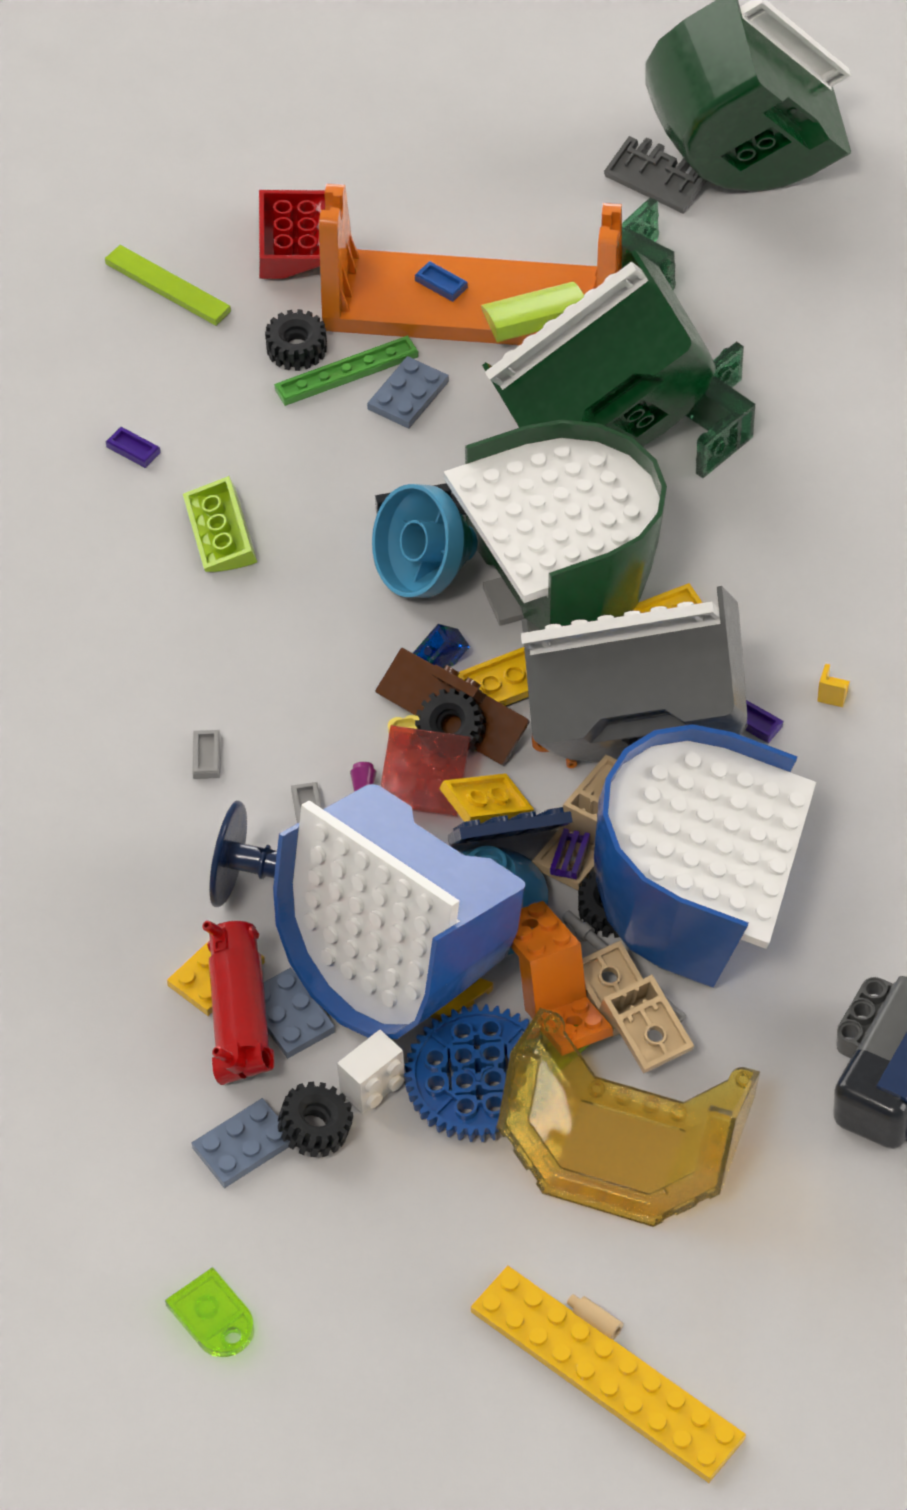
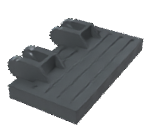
[604,136,707,214]

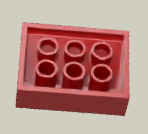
[259,190,325,279]

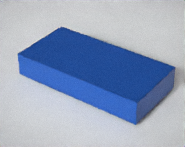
[415,261,468,302]

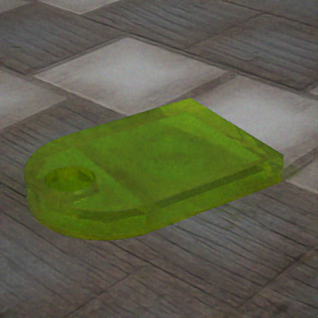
[165,1267,254,1357]

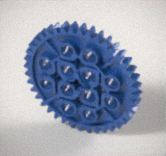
[404,1004,554,1142]

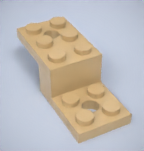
[532,755,617,890]
[582,940,694,1074]

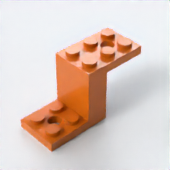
[511,901,613,1055]

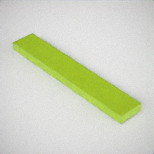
[105,244,231,326]

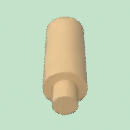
[567,1294,623,1340]

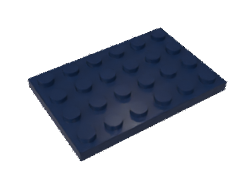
[448,807,573,846]

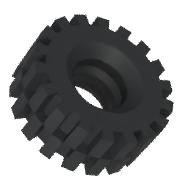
[265,309,327,371]
[415,688,486,760]
[578,870,619,938]
[277,1081,353,1157]

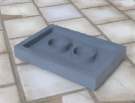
[367,356,449,429]
[263,967,335,1059]
[191,1098,290,1188]

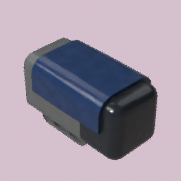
[833,976,907,1149]

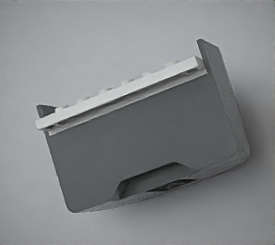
[521,586,747,762]

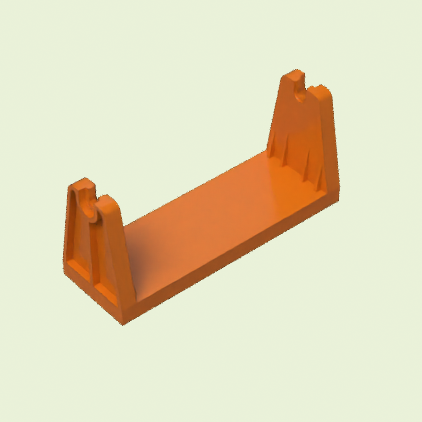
[319,184,622,345]

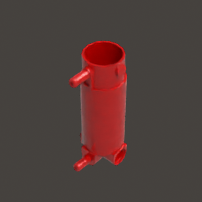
[202,920,274,1085]

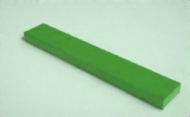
[274,335,418,406]

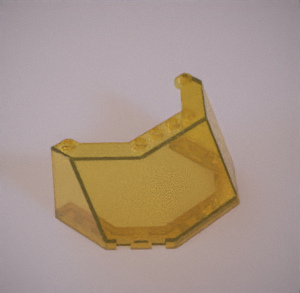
[497,1008,760,1227]

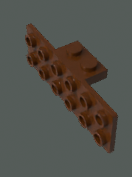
[375,648,530,765]

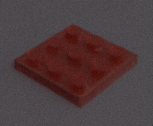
[381,725,471,817]

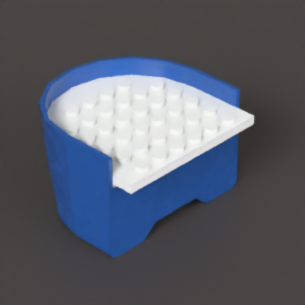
[594,724,816,988]
[273,784,525,1039]

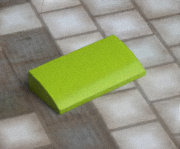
[481,282,584,342]
[183,476,257,572]

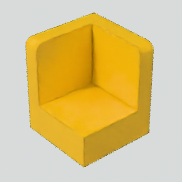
[817,663,850,707]

